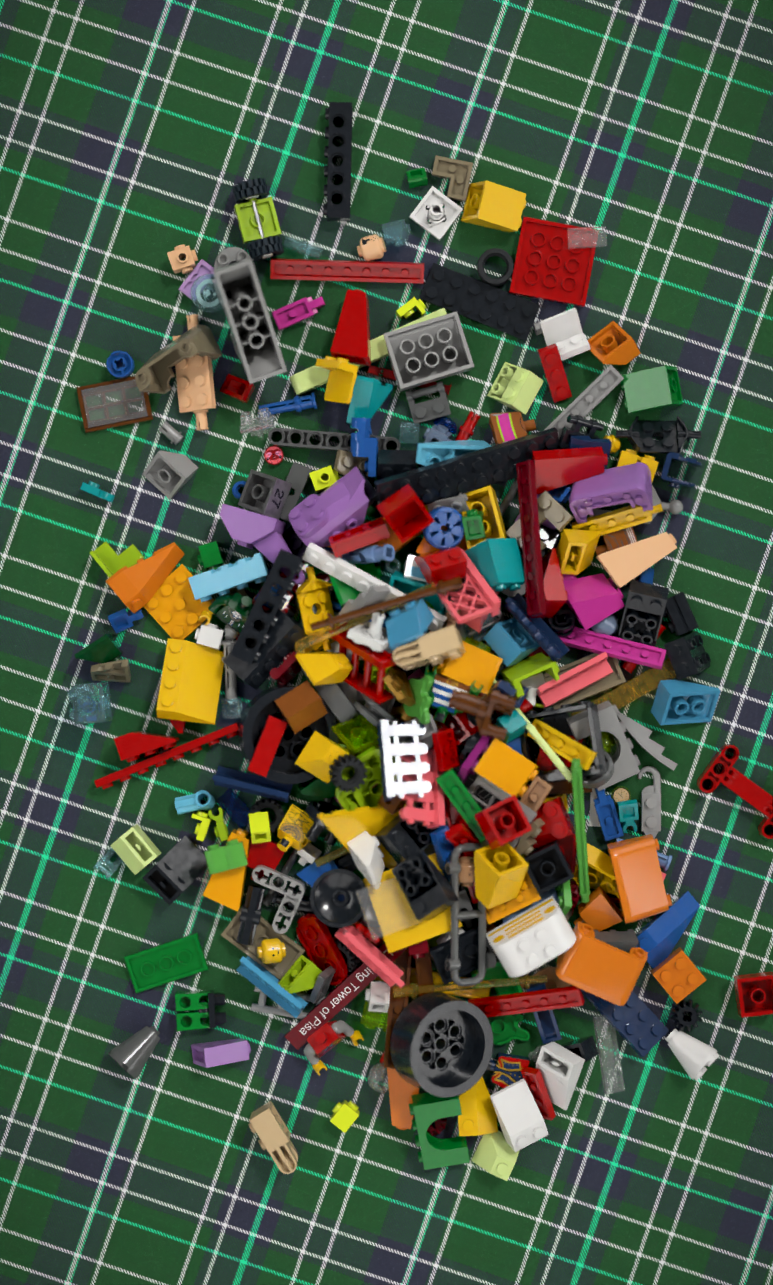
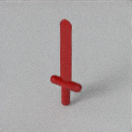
[352,923,380,944]

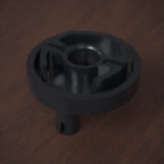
[305,800,337,846]

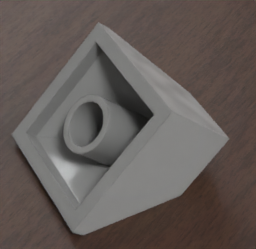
[142,450,198,500]

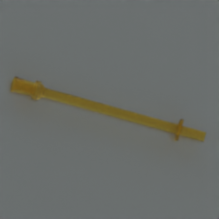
[393,973,548,998]

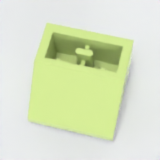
[487,362,544,415]
[110,824,161,875]

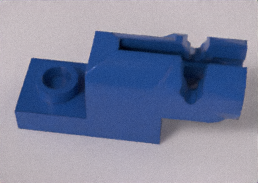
[350,417,379,477]

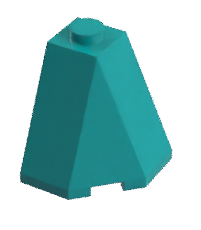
[346,375,393,430]

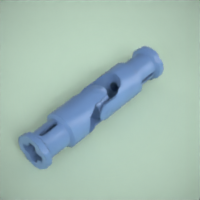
[328,544,395,565]

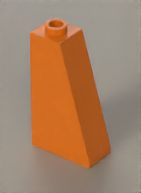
[387,1068,420,1130]

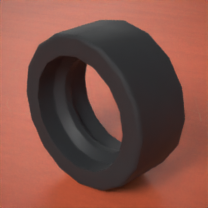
[477,248,514,286]

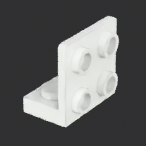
[540,308,590,361]

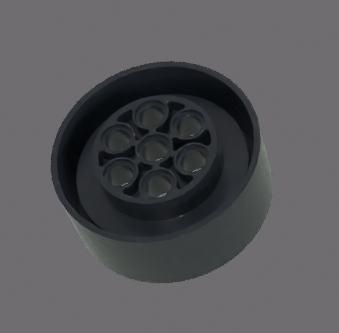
[238,685,339,784]
[390,992,493,1097]

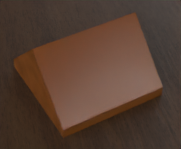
[274,680,328,734]

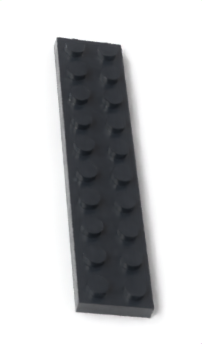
[374,427,560,518]

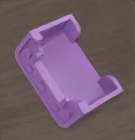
[569,462,653,524]

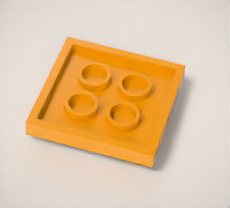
[143,564,215,640]

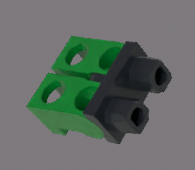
[175,990,227,1031]

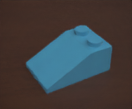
[651,679,721,725]

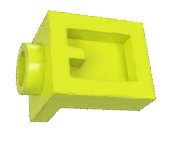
[396,297,426,319]
[191,811,212,842]

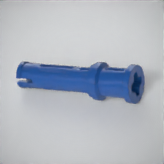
[258,392,318,417]

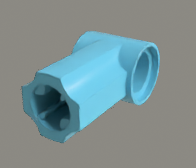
[175,790,215,815]

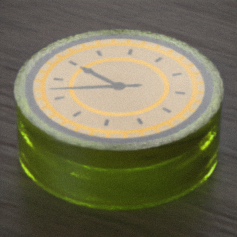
[611,786,631,804]

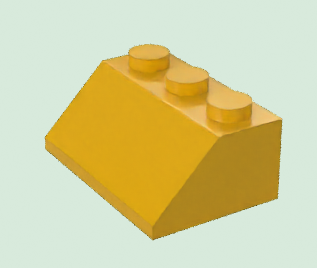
[460,485,508,549]

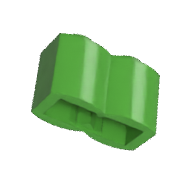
[204,839,248,874]

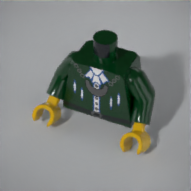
[199,592,259,634]

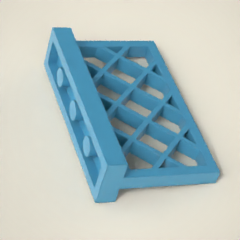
[236,956,308,1019]

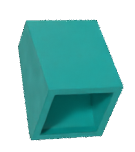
[464,538,525,592]

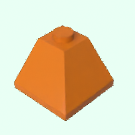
[587,321,641,365]

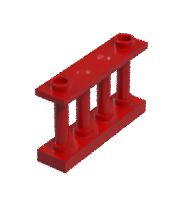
[330,625,396,704]

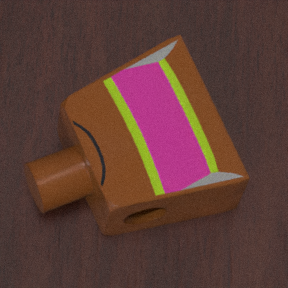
[489,411,536,445]

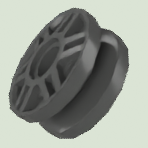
[353,694,395,727]

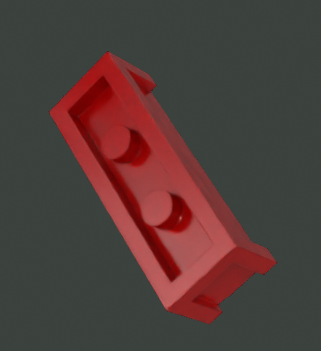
[328,517,390,558]

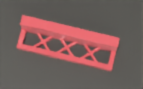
[537,652,613,708]

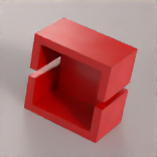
[376,484,434,544]

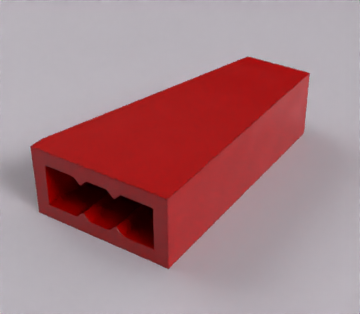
[330,289,371,366]
[532,447,608,494]

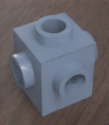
[423,425,452,443]

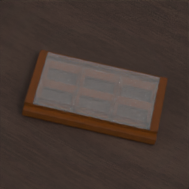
[77,376,153,433]

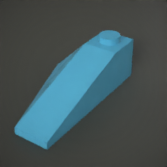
[415,440,491,466]

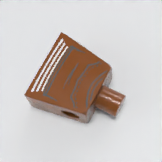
[595,527,638,556]

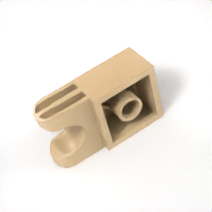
[393,625,466,670]
[249,1101,298,1174]

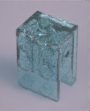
[68,682,113,725]

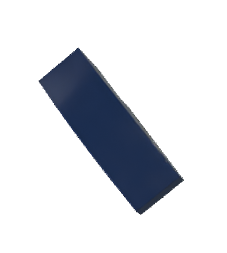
[526,979,562,1044]

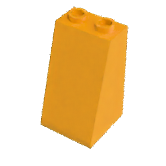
[203,828,251,912]

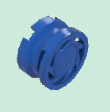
[106,350,135,379]

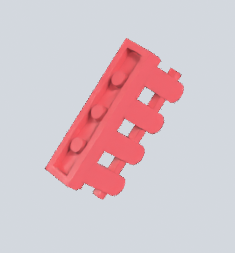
[399,749,445,829]

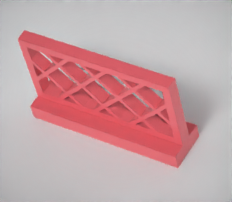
[421,549,501,625]
[334,925,405,988]

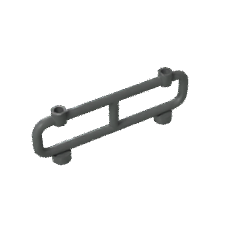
[445,843,496,986]

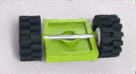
[232,178,284,261]

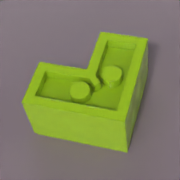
[89,541,145,578]

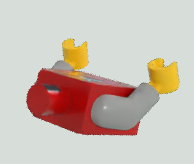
[304,1020,364,1076]

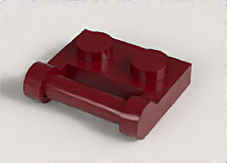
[270,652,302,685]

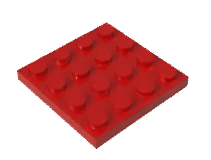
[509,217,599,307]

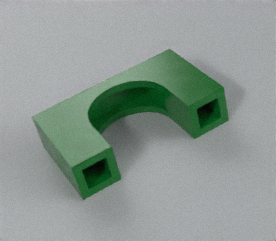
[409,1093,470,1170]

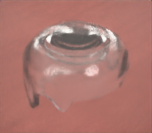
[368,1062,388,1094]

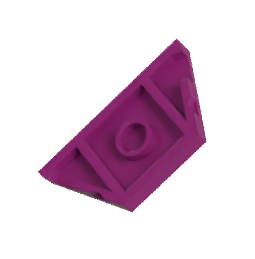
[457,735,495,784]

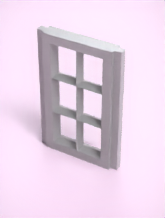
[468,774,538,848]

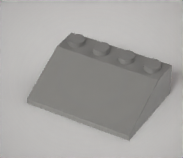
[383,311,474,392]

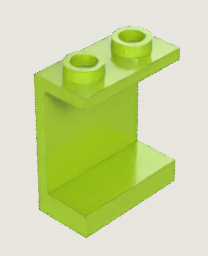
[500,652,560,698]

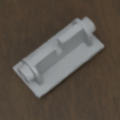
[427,492,469,513]

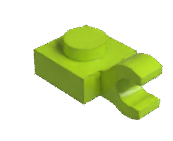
[208,807,229,841]

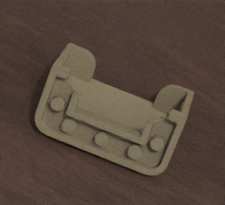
[135,324,222,394]

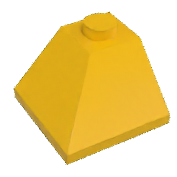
[295,651,353,686]
[295,730,349,784]

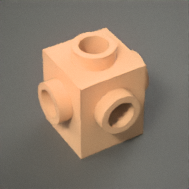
[167,244,198,274]

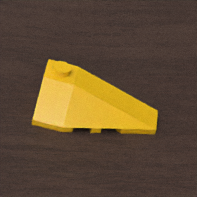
[458,1076,498,1136]

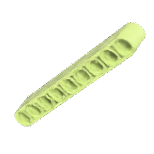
[289,308,447,395]

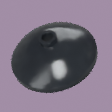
[310,869,368,928]

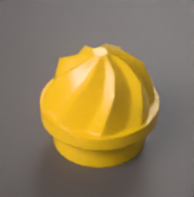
[603,435,621,453]

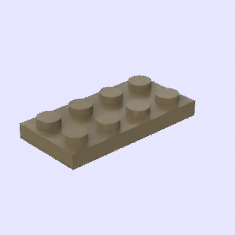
[543,653,626,710]
[221,904,305,980]

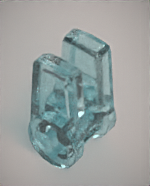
[93,848,123,880]

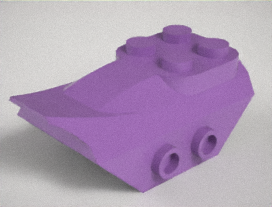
[288,466,369,547]

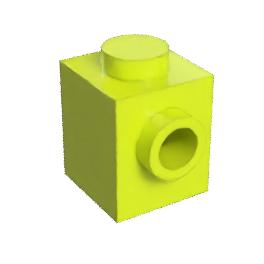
[309,465,340,493]
[249,812,271,844]
[330,1100,360,1133]

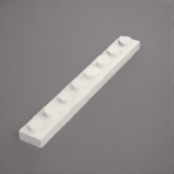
[302,542,447,632]

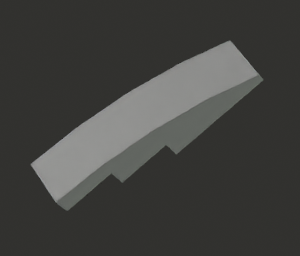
[335,585,391,628]
[617,712,677,771]

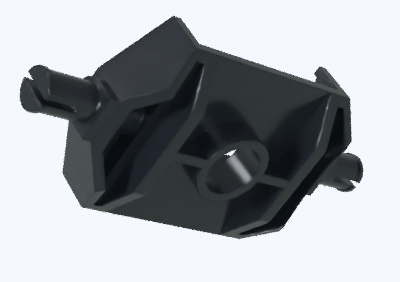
[616,416,701,453]

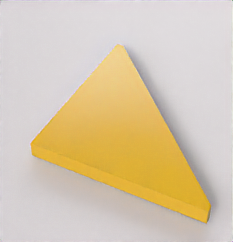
[317,803,407,852]

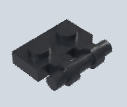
[559,415,604,449]

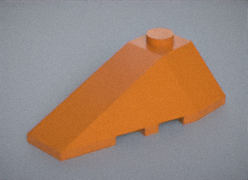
[106,542,185,614]

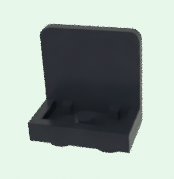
[664,631,711,680]

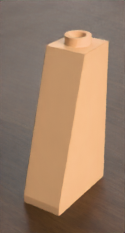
[596,532,677,588]

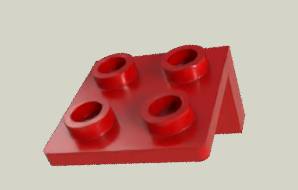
[430,727,460,771]

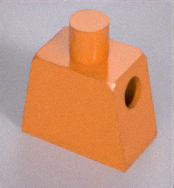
[574,886,623,932]

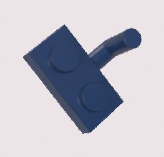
[483,680,529,708]

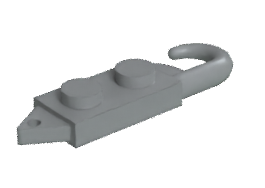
[638,766,661,839]

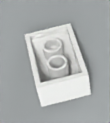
[490,1078,549,1152]

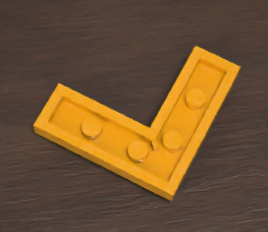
[486,847,542,924]

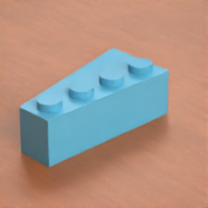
[188,553,269,602]

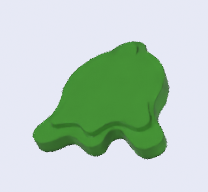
[403,675,433,725]

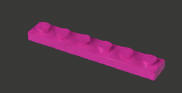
[555,627,667,670]

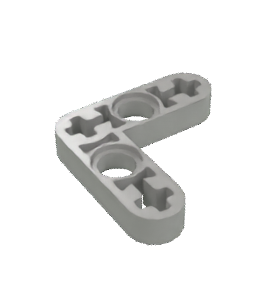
[252,865,305,934]

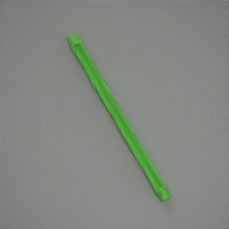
[570,758,591,903]

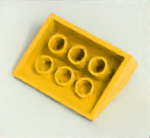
[156,638,224,725]

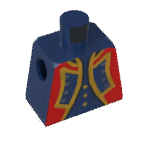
[486,1053,530,1088]

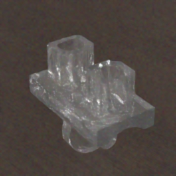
[239,407,276,441]

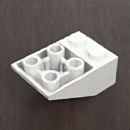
[536,1042,585,1111]

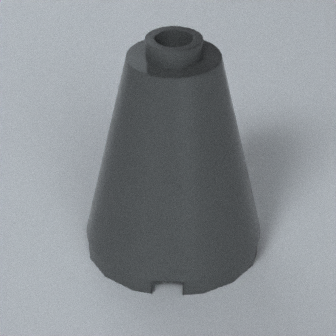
[108,1026,160,1079]

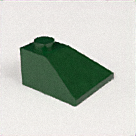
[74,634,123,663]
[298,777,336,799]

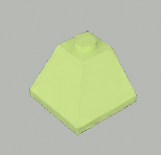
[471,1130,519,1181]

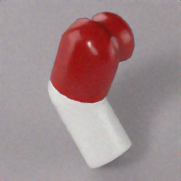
[519,687,537,713]

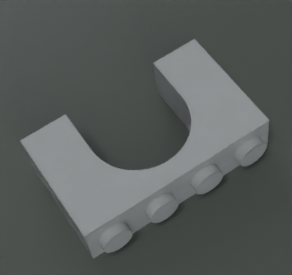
[566,700,641,791]

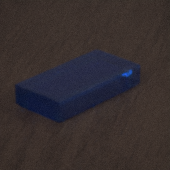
[216,788,251,829]

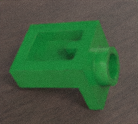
[462,509,486,540]

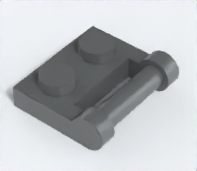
[405,381,452,425]

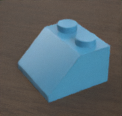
[385,598,434,650]
[484,618,540,667]

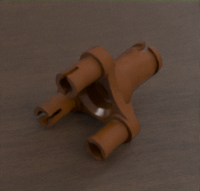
[448,689,517,741]

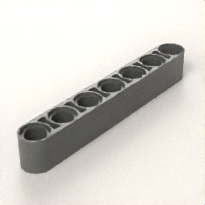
[268,428,400,452]

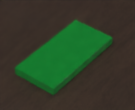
[124,933,209,993]

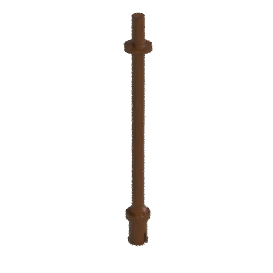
[311,576,463,631]

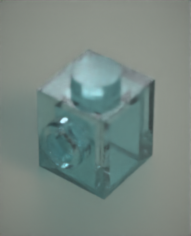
[382,219,411,247]

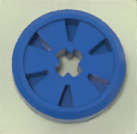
[423,506,465,550]

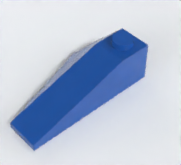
[635,891,700,969]

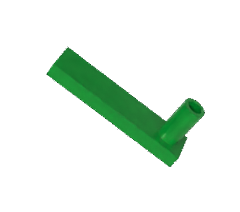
[436,768,486,842]

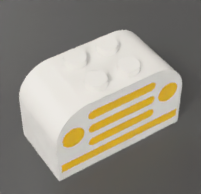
[486,895,576,977]

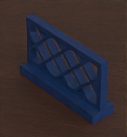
[212,766,293,803]

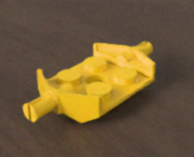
[296,566,336,651]

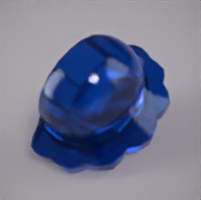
[433,417,457,434]

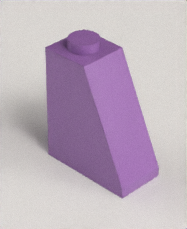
[191,1038,251,1068]

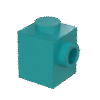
[496,709,528,744]

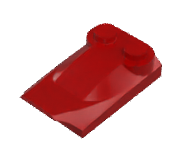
[516,796,575,849]

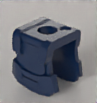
[661,452,702,489]

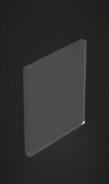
[355,878,423,940]

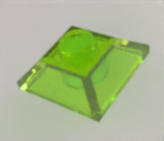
[331,715,379,754]

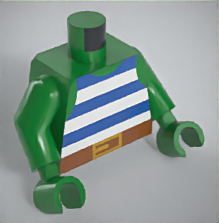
[425,664,484,723]

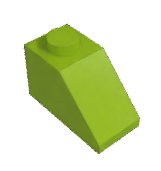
[278,954,322,994]

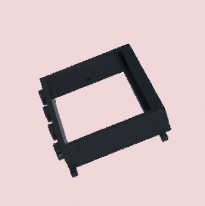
[521,701,607,785]

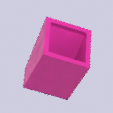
[563,573,625,630]

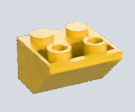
[556,529,601,575]

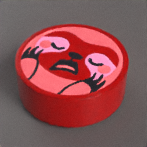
[264,446,284,465]

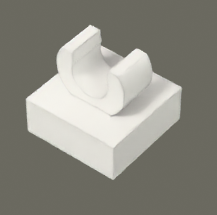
[297,843,322,867]

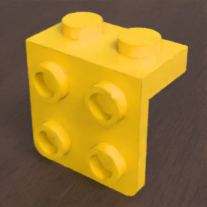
[315,356,359,404]

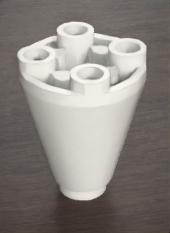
[665,1028,720,1081]

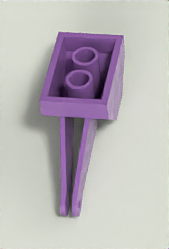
[220,504,305,584]

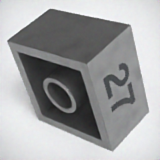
[238,469,292,520]

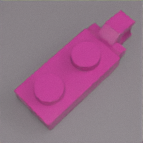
[271,296,325,331]

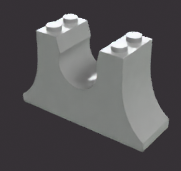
[212,258,287,384]

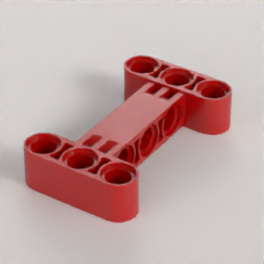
[697,744,773,839]

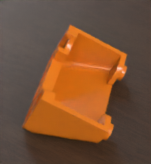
[607,834,672,924]
[556,921,648,1006]

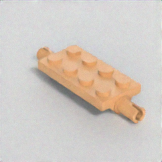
[172,314,216,431]

